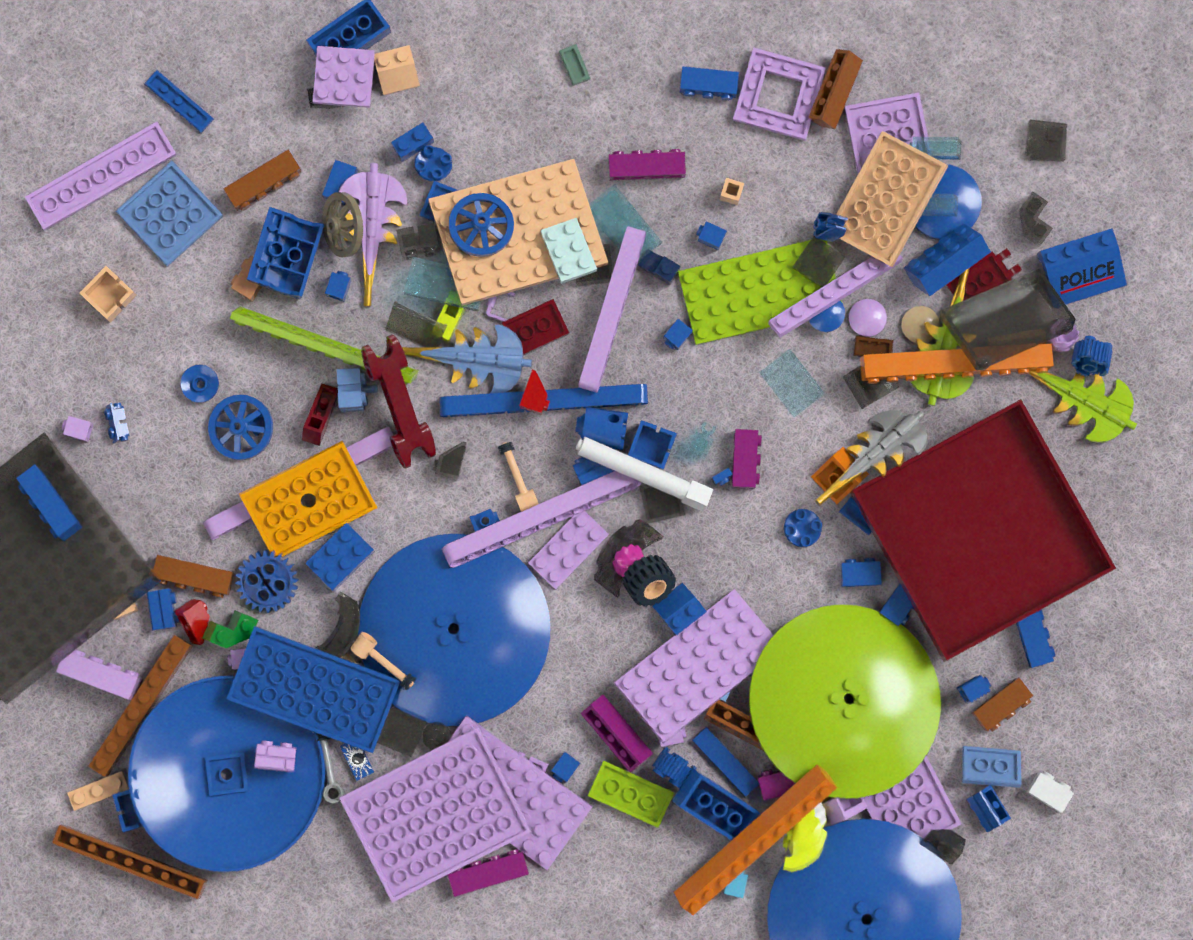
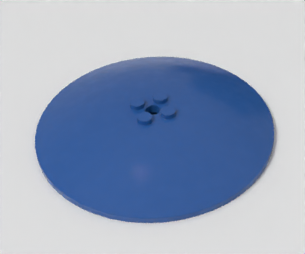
[358,534,551,726]
[128,676,325,872]
[767,819,962,940]

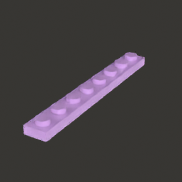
[769,255,903,338]

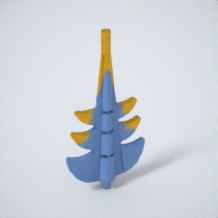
[402,324,532,393]

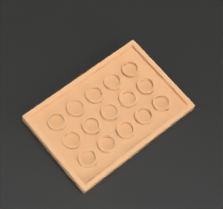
[837,131,948,267]

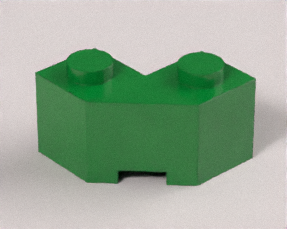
[202,610,259,648]

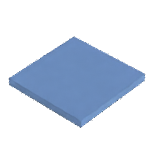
[116,161,223,267]

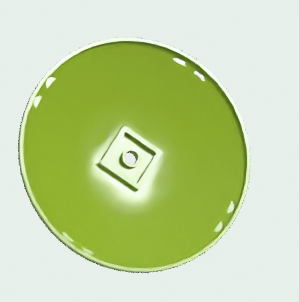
[749,604,941,799]

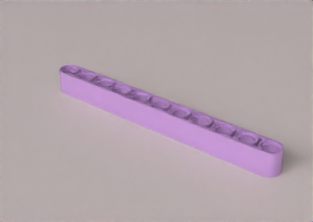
[203,427,393,540]
[442,471,642,568]

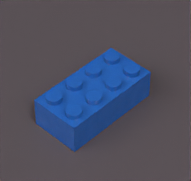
[306,0,392,57]
[904,224,991,296]
[672,768,760,841]

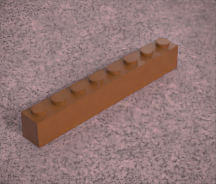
[88,635,193,777]
[52,824,208,899]

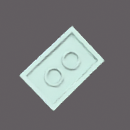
[540,218,597,284]

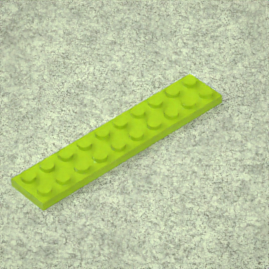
[230,306,419,385]

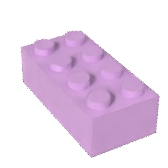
[56,648,143,700]

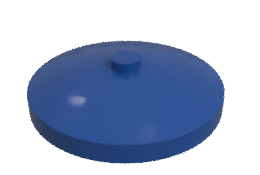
[915,164,982,240]

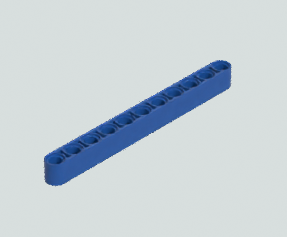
[439,384,648,417]

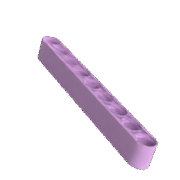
[579,226,646,393]

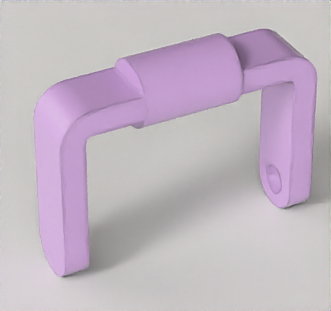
[486,292,515,322]

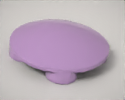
[849,299,887,337]

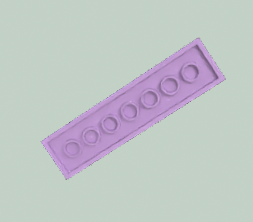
[25,122,177,231]

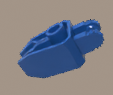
[813,212,848,242]

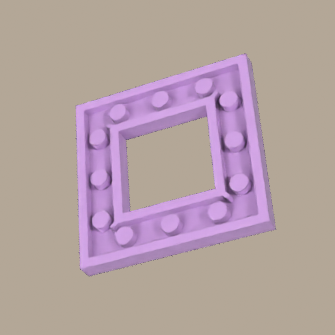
[733,47,826,141]

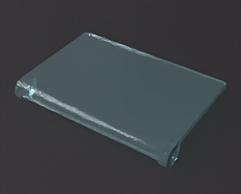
[759,349,825,417]

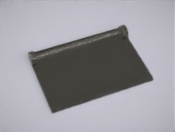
[385,301,447,347]

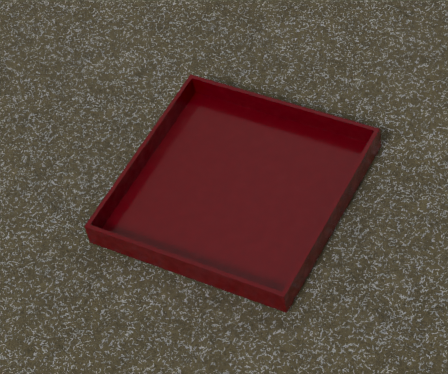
[850,399,1117,662]

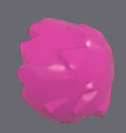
[613,544,644,577]

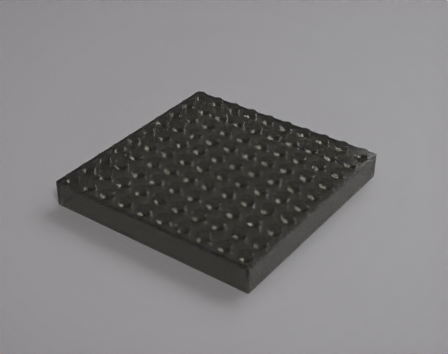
[0,432,161,704]

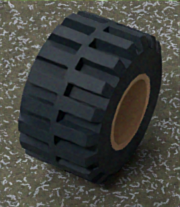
[622,555,676,607]

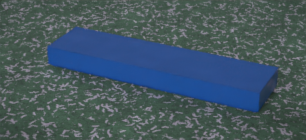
[144,70,214,134]
[692,727,759,797]

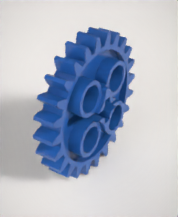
[235,550,299,613]

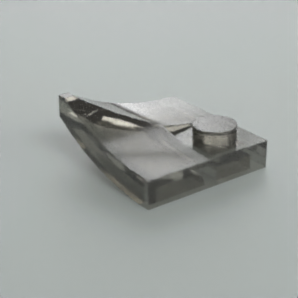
[1024,119,1067,162]

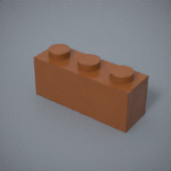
[972,677,1033,732]

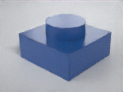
[711,468,732,486]

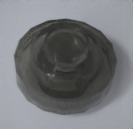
[422,722,451,750]

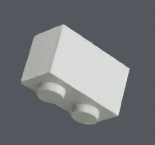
[1026,771,1074,813]

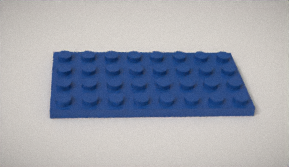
[227,626,400,753]

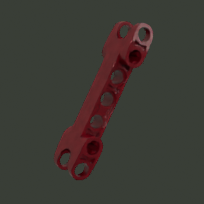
[361,334,436,469]

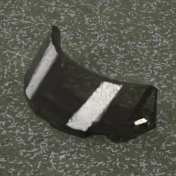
[594,519,664,598]
[315,590,360,658]

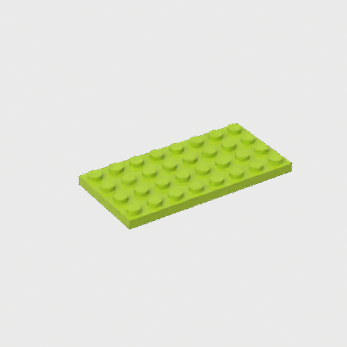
[678,239,842,345]

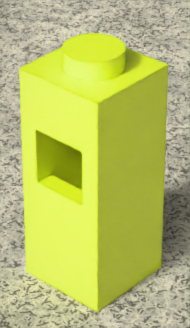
[431,291,468,343]

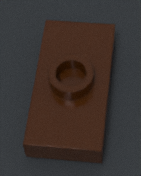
[853,336,894,357]

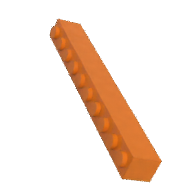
[860,344,1054,384]
[674,764,837,915]

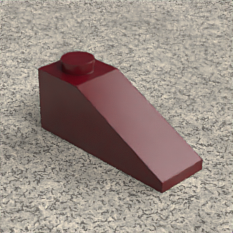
[302,383,338,446]

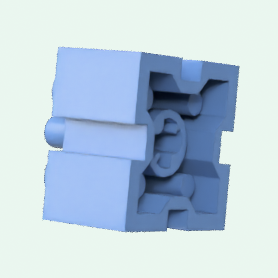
[337,368,378,412]

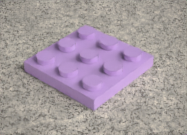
[313,46,375,108]

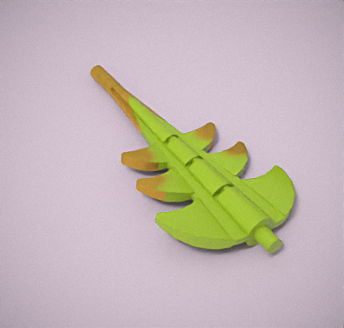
[910,268,976,406]
[1028,371,1137,443]

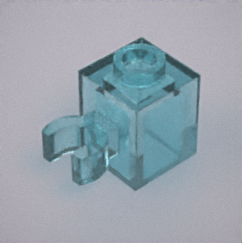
[688,422,716,459]

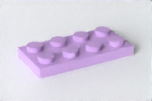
[528,511,609,590]

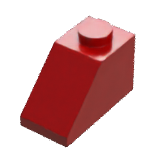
[519,369,550,415]
[174,599,210,645]

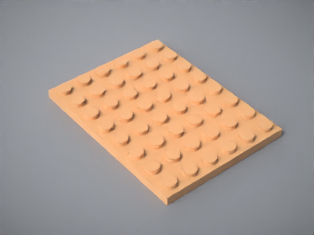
[428,159,608,306]

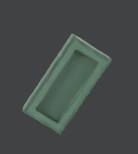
[559,44,591,86]

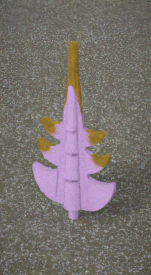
[339,163,407,307]

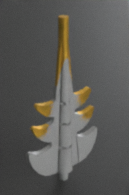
[815,410,928,506]

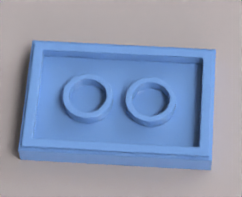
[962,746,1021,788]

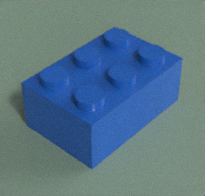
[305,523,375,592]

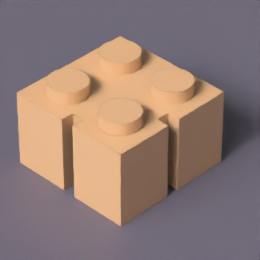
[80,266,137,323]

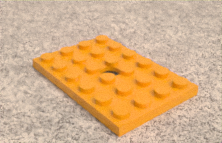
[239,440,378,557]

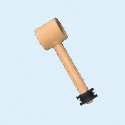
[498,442,539,512]
[350,632,416,690]

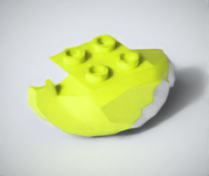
[782,801,827,872]

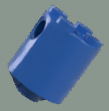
[575,407,628,450]

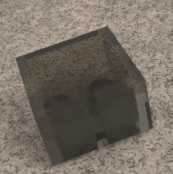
[396,222,440,260]

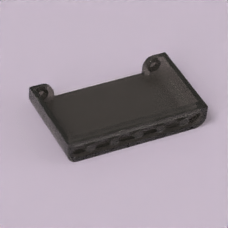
[940,268,1076,371]

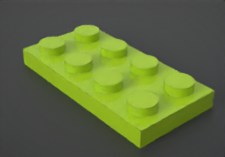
[588,760,674,828]

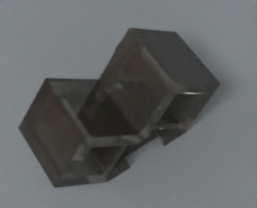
[1019,191,1053,247]

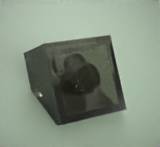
[843,366,899,409]

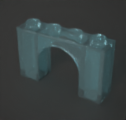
[910,137,962,216]

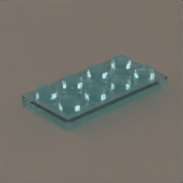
[589,184,662,262]
[404,257,481,312]

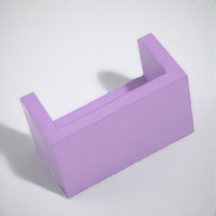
[822,797,868,825]

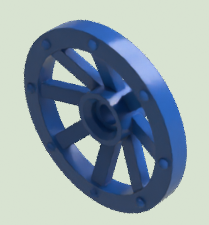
[449,193,514,257]
[208,394,273,460]

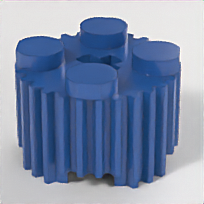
[1071,336,1113,377]
[652,746,697,789]

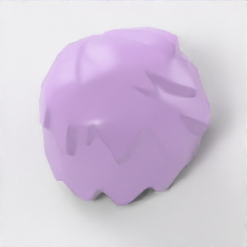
[1046,317,1080,352]

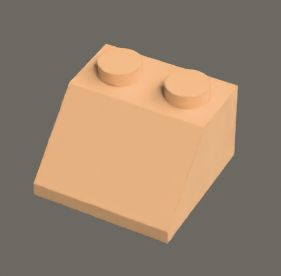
[374,45,420,95]

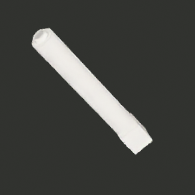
[575,437,713,511]

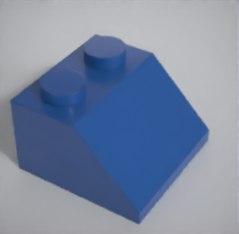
[652,583,707,636]

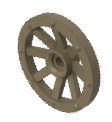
[322,192,363,257]

